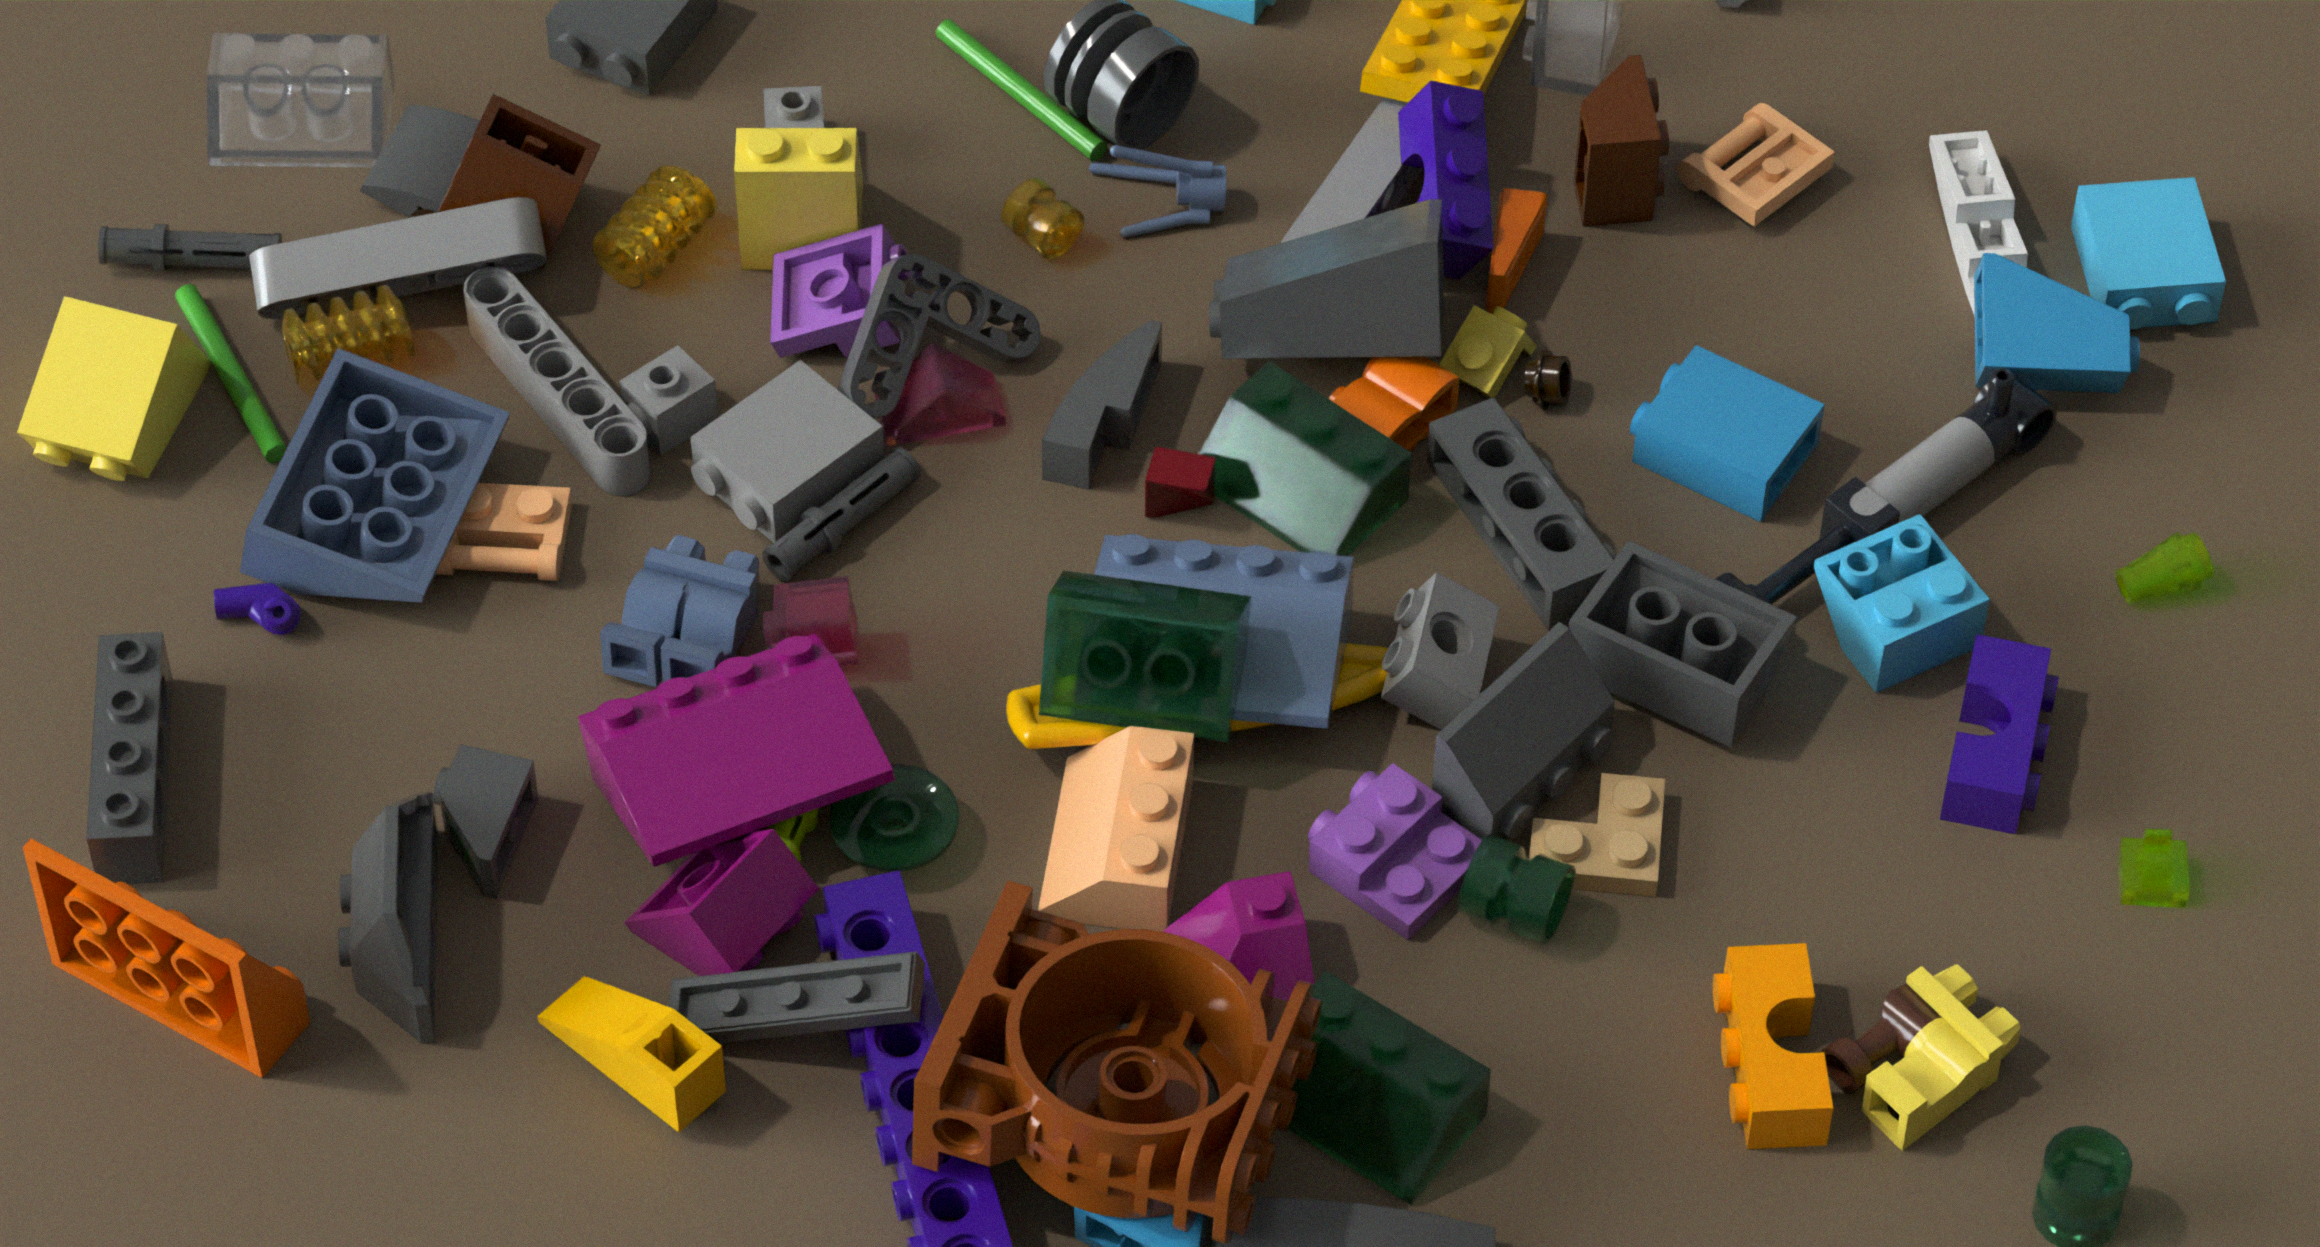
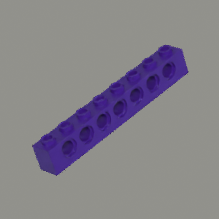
[814,870,1013,1247]

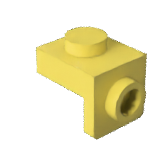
[1439,305,1537,398]

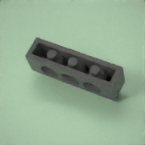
[1427,397,1616,631]
[86,632,173,884]

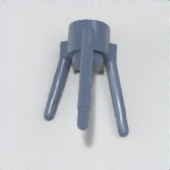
[1089,145,1226,238]

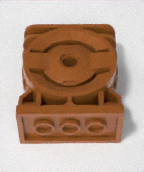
[912,880,1322,1244]

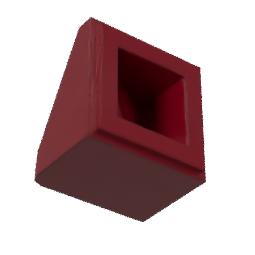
[1145,447,1216,518]

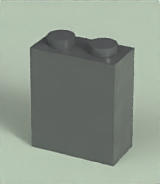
[545,0,718,96]

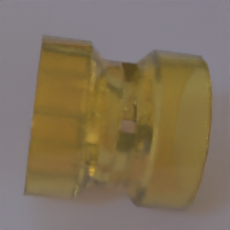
[1001,178,1084,259]

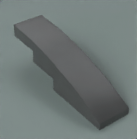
[1211,1197,1495,1247]

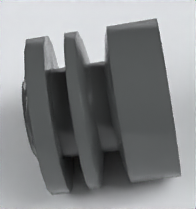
[1044,0,1199,149]

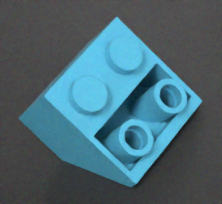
[1814,514,1990,693]

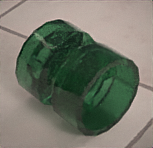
[1458,834,1576,945]
[2032,1125,2133,1247]

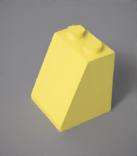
[734,128,863,270]
[17,296,211,481]

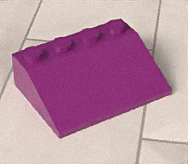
[577,633,895,867]

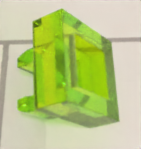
[2118,828,2190,908]

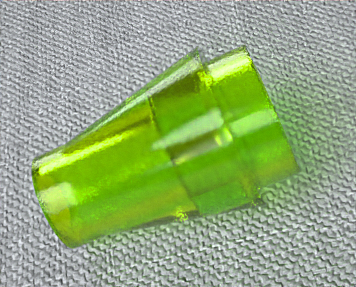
[2115,532,2213,604]

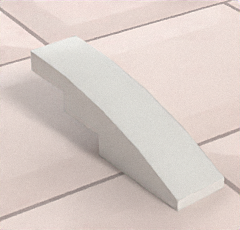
[1929,130,2028,317]

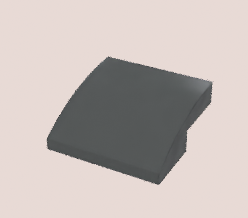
[360,104,480,218]

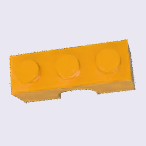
[1713,943,1833,1149]

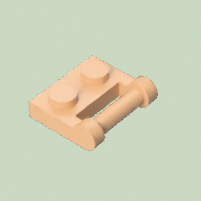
[1676,103,1835,227]
[435,483,572,581]

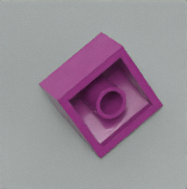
[624,829,819,976]

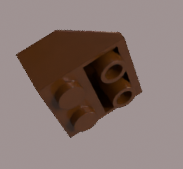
[1573,55,1669,227]
[438,94,601,269]

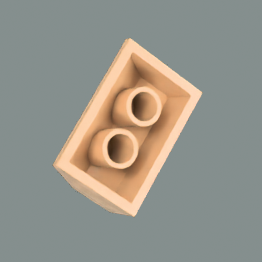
[1038,726,1194,931]

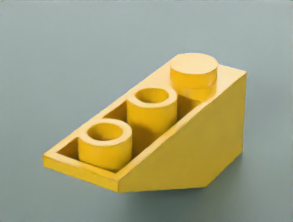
[537,976,726,1133]

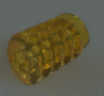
[593,165,718,289]
[281,285,415,385]

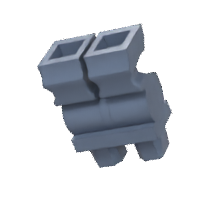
[600,535,760,687]

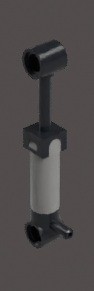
[1715,368,2057,605]

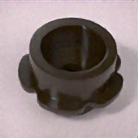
[1524,350,1572,410]

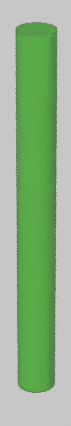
[936,19,1107,162]
[175,284,287,463]

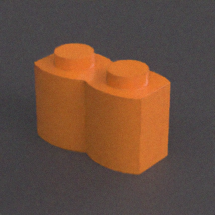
[1324,356,1460,474]

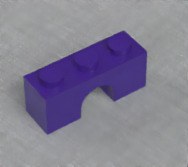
[1398,81,1493,279]
[1940,634,2059,834]

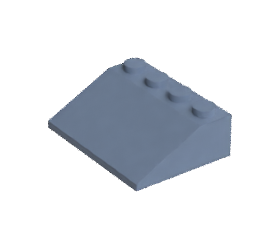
[240,348,510,603]
[1074,534,1354,729]

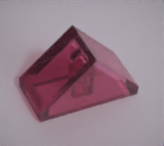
[875,343,1006,446]

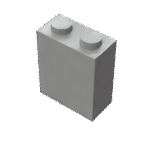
[690,360,884,543]

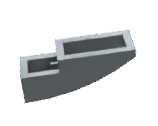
[1042,320,1162,490]

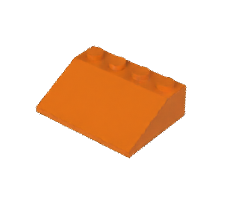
[23,838,311,1078]

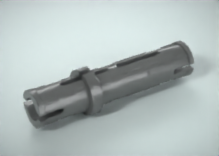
[98,224,282,271]
[762,447,920,582]

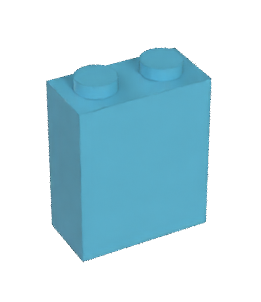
[2071,177,2226,329]

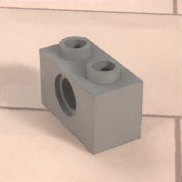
[1381,572,1500,730]

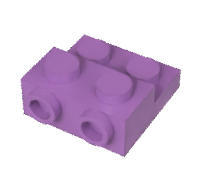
[770,223,912,358]
[1308,763,1491,940]

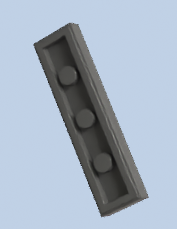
[668,951,925,1043]

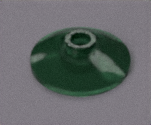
[830,764,959,872]

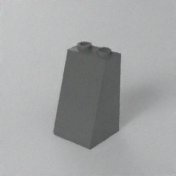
[1209,199,1445,359]

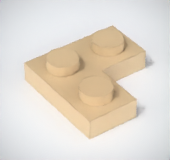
[1527,773,1665,897]

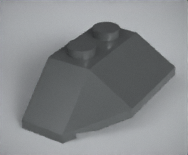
[338,792,438,1043]

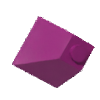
[1162,871,1317,1044]

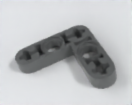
[838,253,1041,419]

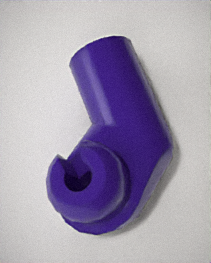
[213,583,301,635]

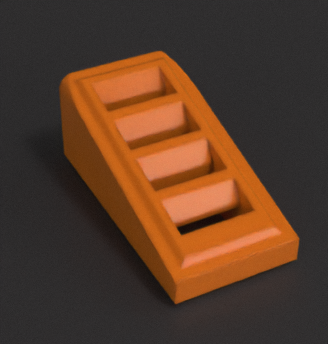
[1485,188,1548,314]

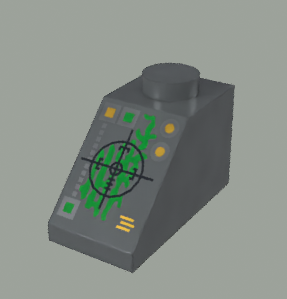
[433,744,538,899]

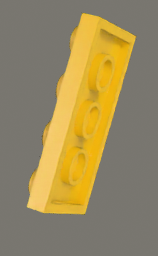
[1360,0,1529,103]

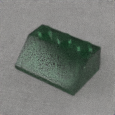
[1199,361,1412,556]
[1039,570,1251,742]
[1287,971,1491,1205]

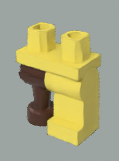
[1821,964,2021,1151]

